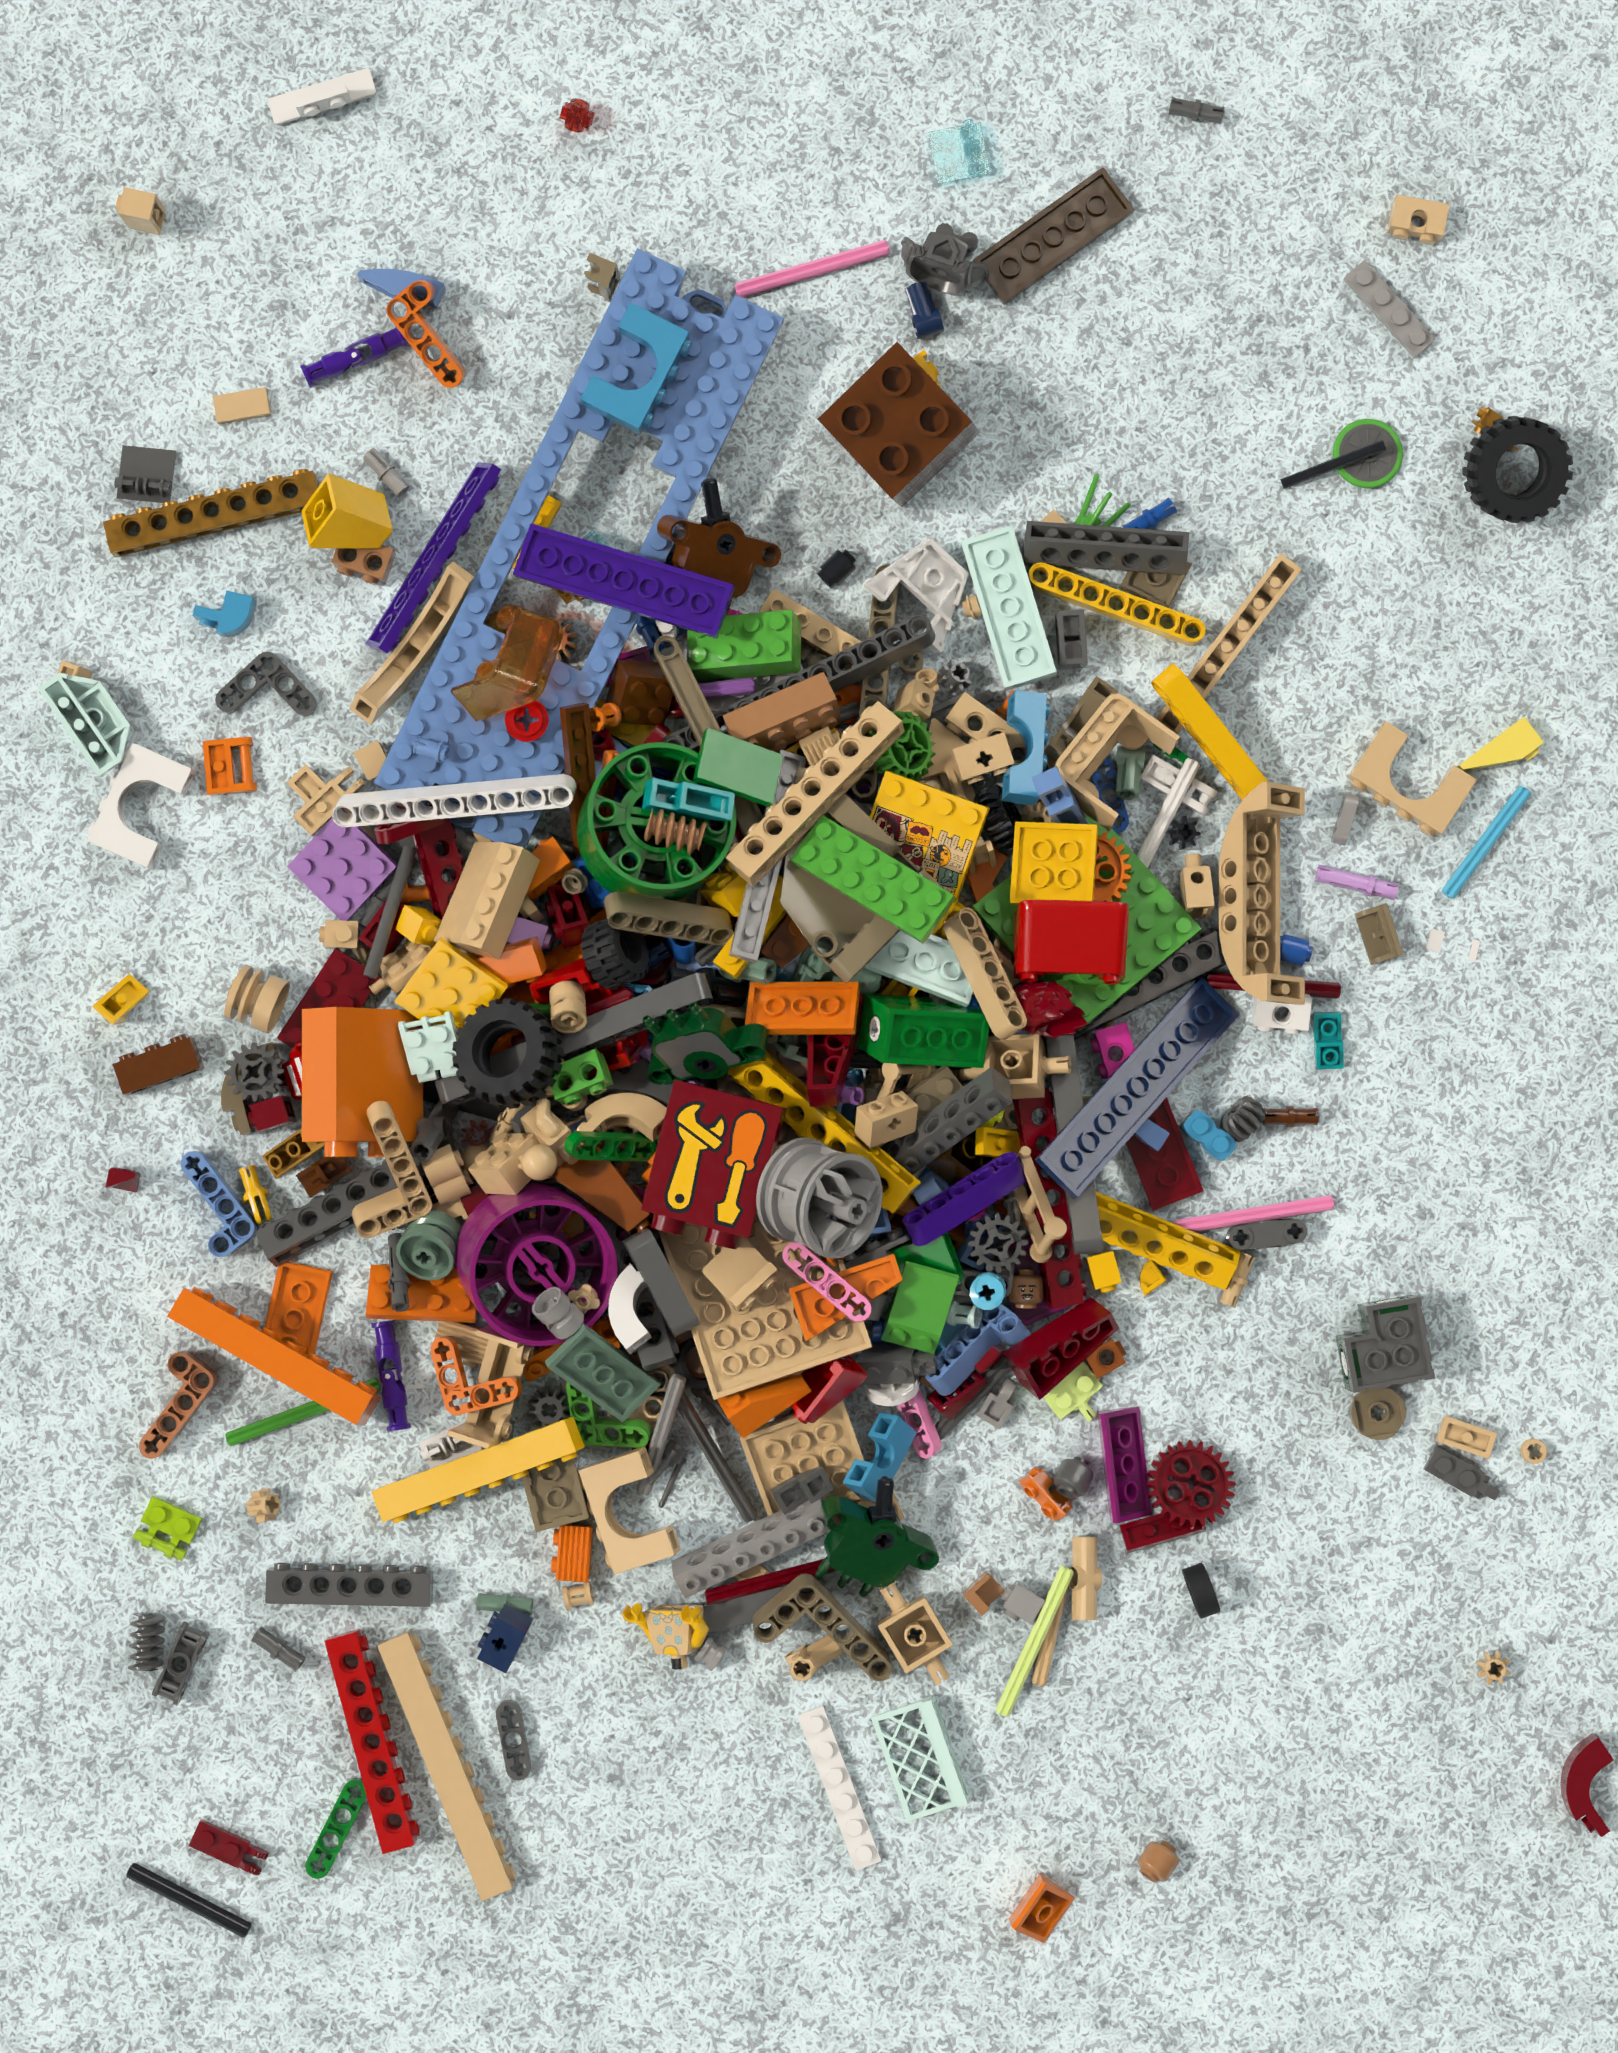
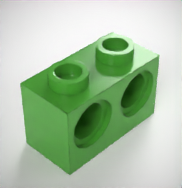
[551,1049,614,1106]

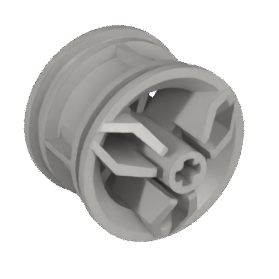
[756,1137,883,1258]

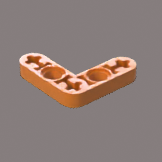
[430,1336,522,1415]

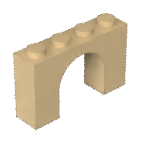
[1347,721,1477,837]
[578,1446,681,1575]

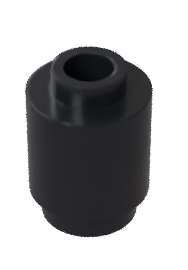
[817,549,856,589]

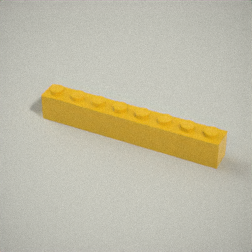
[371,1416,585,1523]

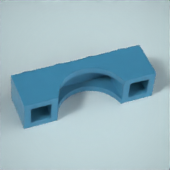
[1002,690,1050,805]

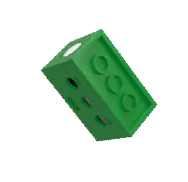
[857,994,990,1068]

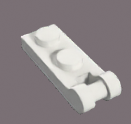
[1140,755,1218,816]

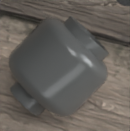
[1054,1456,1094,1499]

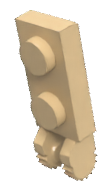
[293,767,366,837]

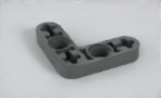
[215,651,317,716]

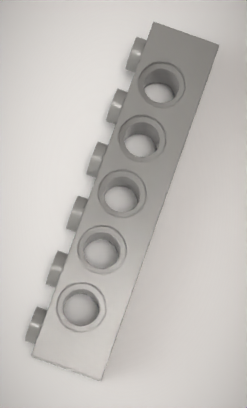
[671,1498,831,1598]

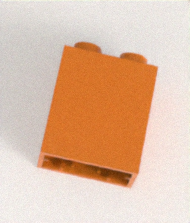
[302,1007,423,1157]

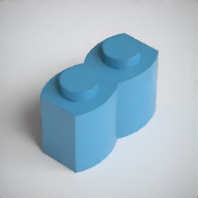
[1180,1110,1237,1161]

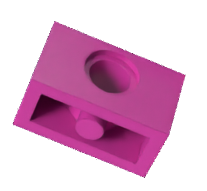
[1090,1022,1134,1079]

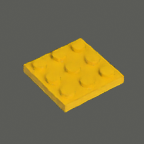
[1010,822,1098,905]
[394,937,508,1030]

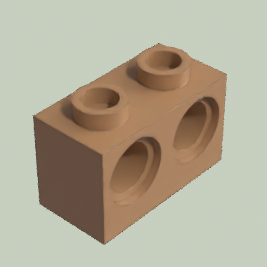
[331,545,396,586]

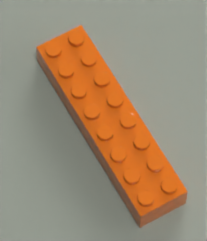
[167,1287,381,1426]

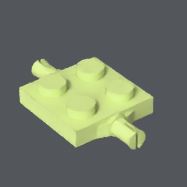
[1043,1361,1103,1422]

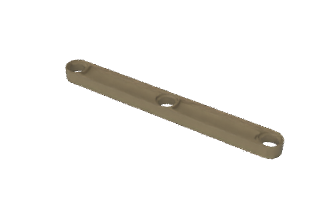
[654,635,763,854]

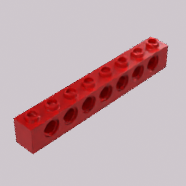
[324,1628,420,1854]

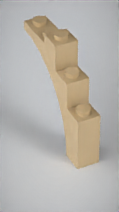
[350,561,475,725]

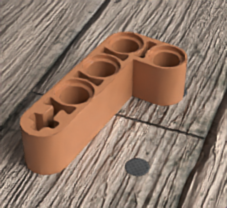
[139,1351,218,1459]

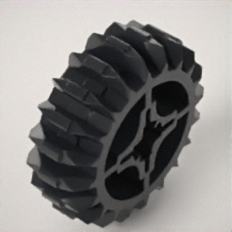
[974,784,1024,856]

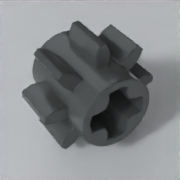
[938,659,972,695]

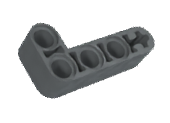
[622,1228,700,1338]

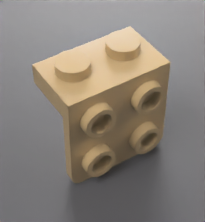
[703,1236,779,1311]

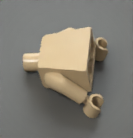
[520,1085,579,1166]

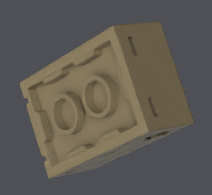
[522,1457,591,1532]

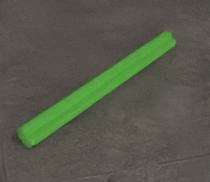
[225,1378,381,1446]

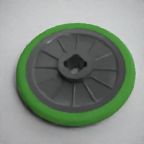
[1333,419,1403,488]

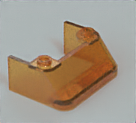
[450,605,565,722]

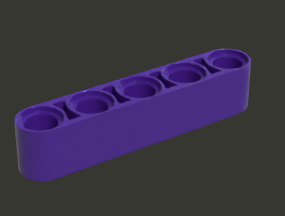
[903,1152,1027,1246]

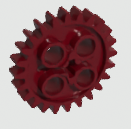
[1146,1440,1236,1530]

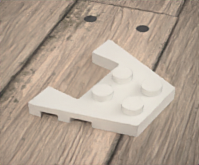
[864,539,969,653]

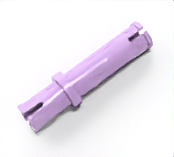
[1315,865,1399,900]

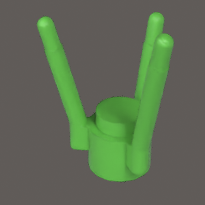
[1074,474,1131,526]

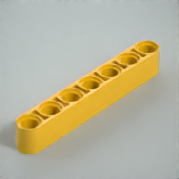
[1028,562,1206,646]
[1151,663,1268,800]

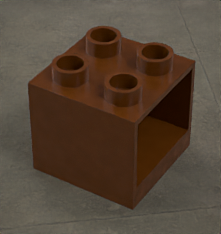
[817,342,980,507]

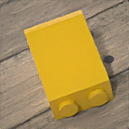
[301,473,393,548]

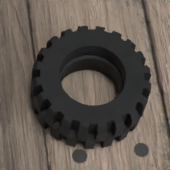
[1462,416,1573,523]
[452,998,564,1109]

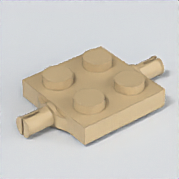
[369,939,436,996]

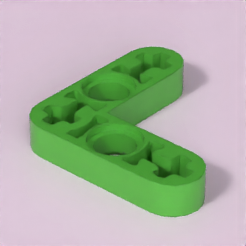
[566,1382,652,1448]

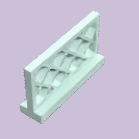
[871,1695,971,1822]

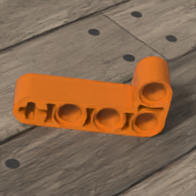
[386,279,465,388]

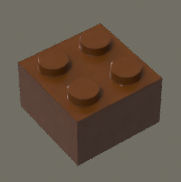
[604,659,674,726]

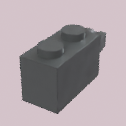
[857,1343,938,1385]

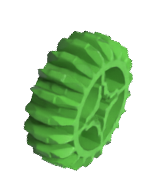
[870,711,936,781]

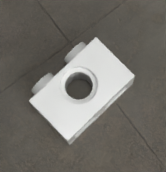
[1251,994,1312,1034]

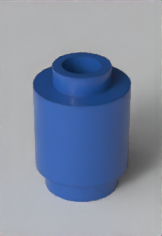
[1280,934,1313,966]

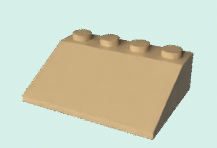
[434,842,540,960]

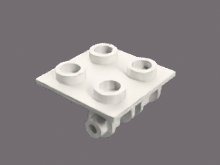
[418,1420,482,1469]

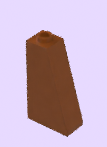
[552,1143,654,1234]

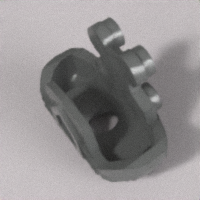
[901,223,990,297]

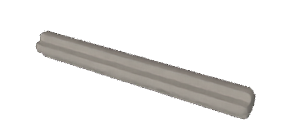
[636,1374,686,1495]

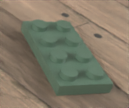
[545,1323,661,1422]

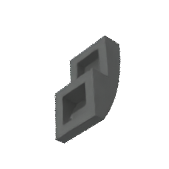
[770,1466,835,1515]

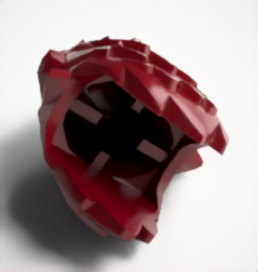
[1012,980,1087,1038]

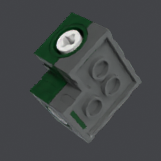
[1335,1295,1436,1393]

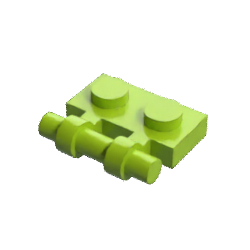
[133,1496,203,1561]

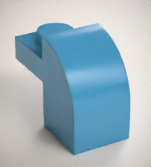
[192,590,257,637]

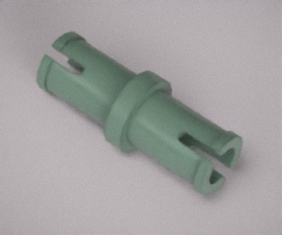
[476,1593,533,1616]

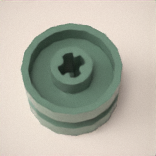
[396,1210,462,1281]

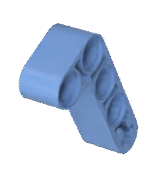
[181,1151,258,1257]
[925,1304,1030,1396]

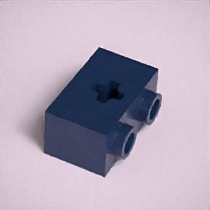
[477,1604,534,1673]

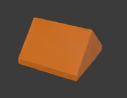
[1009,1873,1075,1943]

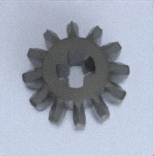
[1220,1095,1266,1142]
[527,1386,570,1428]

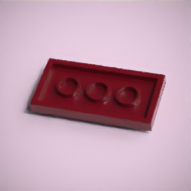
[277,948,382,1049]
[1126,1097,1204,1211]

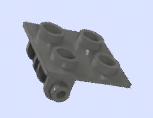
[114,445,176,503]

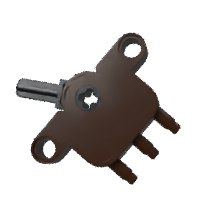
[657,478,781,616]

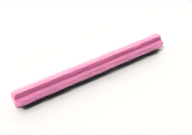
[735,240,890,298]
[1173,1195,1334,1232]

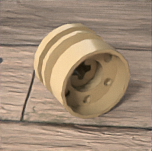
[224,964,290,1034]

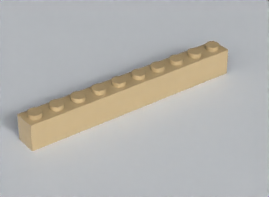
[377,1629,517,1901]

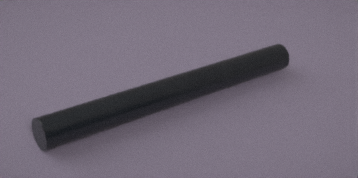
[1280,440,1386,489]

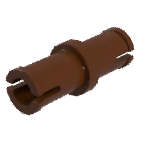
[1262,1106,1319,1127]

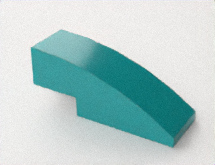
[642,778,735,821]

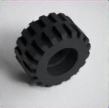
[581,918,650,990]

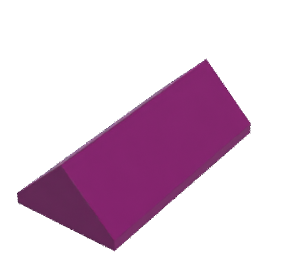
[1097,1406,1152,1523]

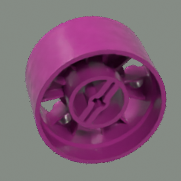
[456,1182,618,1346]

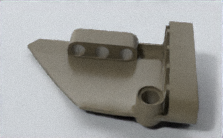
[780,768,942,984]

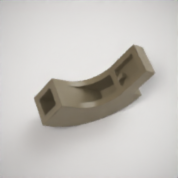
[1044,676,1118,761]
[221,1042,282,1135]

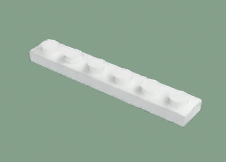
[798,1705,881,1871]

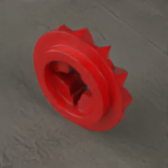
[505,698,549,743]

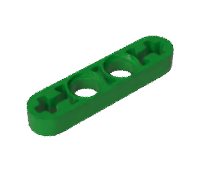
[564,1131,657,1161]
[305,1778,367,1879]

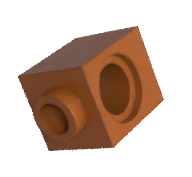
[1085,1338,1127,1379]

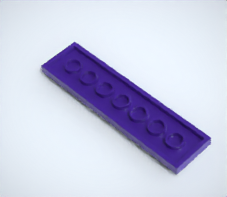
[365,462,501,654]
[513,523,735,639]

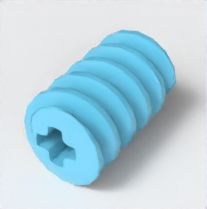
[970,1271,1006,1310]

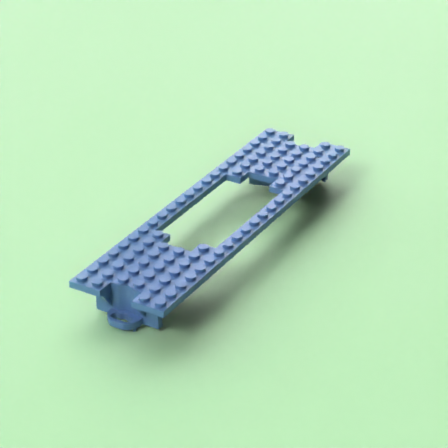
[374,248,784,849]

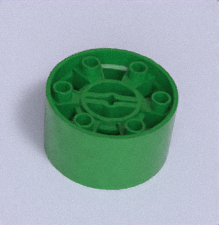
[577,742,736,901]

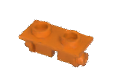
[1019,1466,1072,1521]

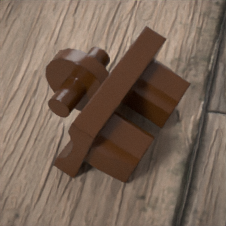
[296,1157,352,1198]

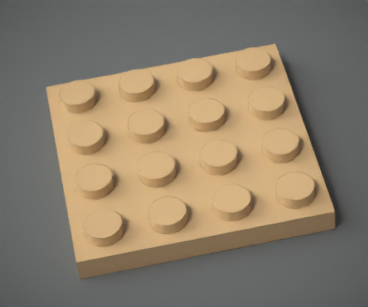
[738,1400,865,1516]

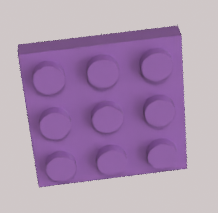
[287,808,398,921]

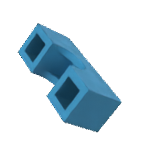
[843,1412,917,1502]

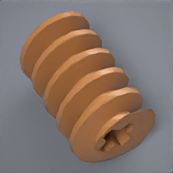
[644,808,706,855]

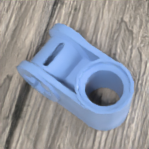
[914,1167,951,1205]

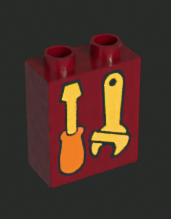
[641,1080,787,1249]

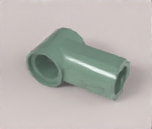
[1115,746,1145,801]
[719,957,777,985]

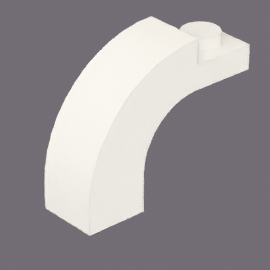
[608,1264,652,1354]

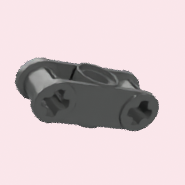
[1226,1219,1307,1250]
[152,1621,210,1706]

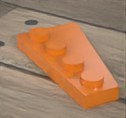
[788,1254,903,1342]

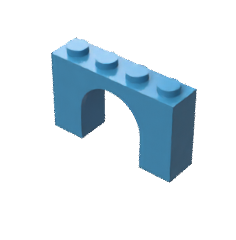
[580,302,692,435]

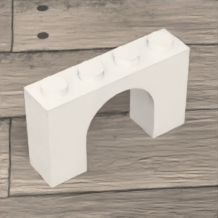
[87,743,196,870]

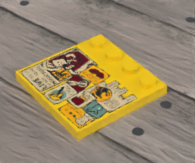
[870,771,990,912]

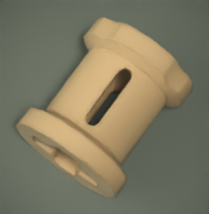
[562,1581,594,1611]

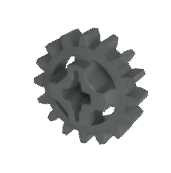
[224,1042,286,1102]
[968,1212,1028,1273]

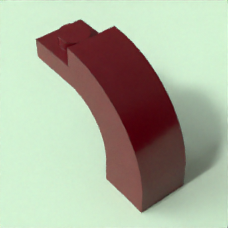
[1560,1733,1614,1837]

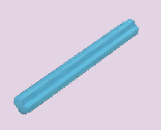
[1442,786,1531,899]

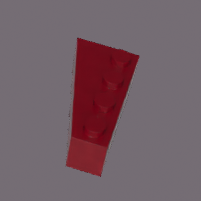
[807,994,864,1107]
[1003,1297,1119,1400]

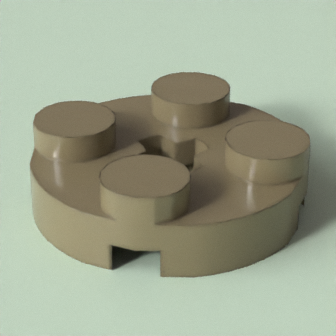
[1350,1387,1406,1440]

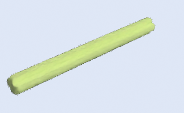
[996,1566,1074,1717]

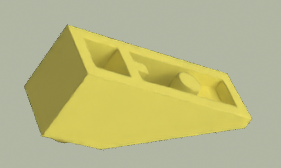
[1457,717,1544,771]

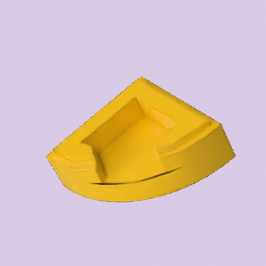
[1139,1259,1167,1296]

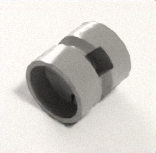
[532,1287,584,1339]

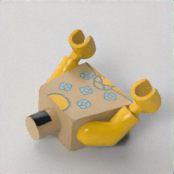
[622,1603,709,1670]

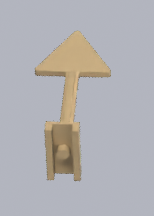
[920,718,997,875]

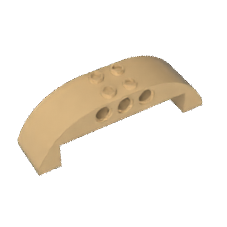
[1219,781,1305,1005]

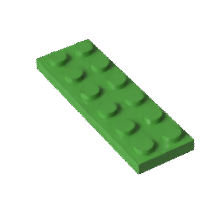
[790,815,956,944]

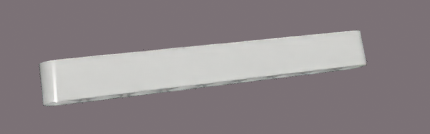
[332,774,576,827]

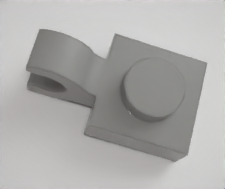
[976,1378,1016,1429]

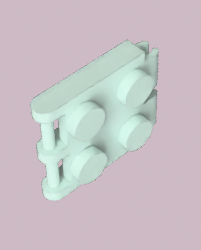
[398,1011,459,1083]

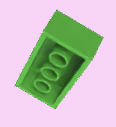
[687,610,801,682]

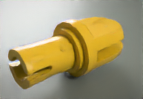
[238,1165,272,1224]

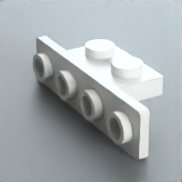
[268,68,377,125]

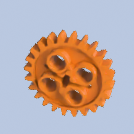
[1093,831,1132,902]

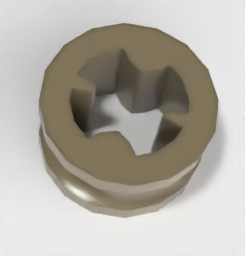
[899,652,924,676]

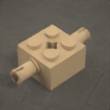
[960,1033,1071,1099]
[877,1582,953,1685]

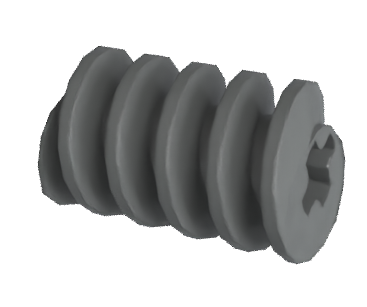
[128,1613,166,1671]

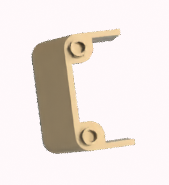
[1054,694,1180,832]
[447,1325,534,1449]

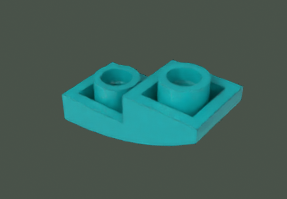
[1313,1011,1344,1070]

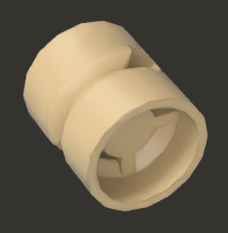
[549,981,587,1033]

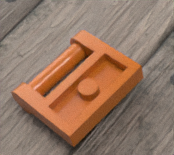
[202,737,257,796]

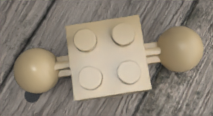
[461,1133,557,1195]

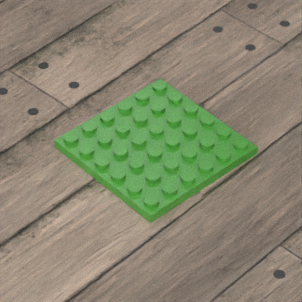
[972,815,1202,1031]

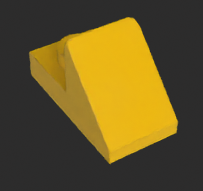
[93,974,149,1025]

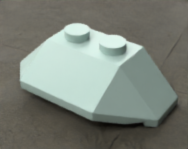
[38,673,131,777]

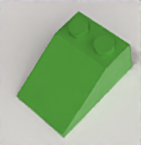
[881,1261,959,1354]

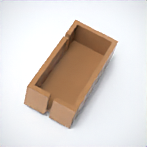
[723,672,842,752]

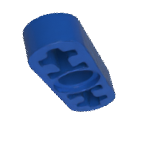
[1091,758,1129,834]

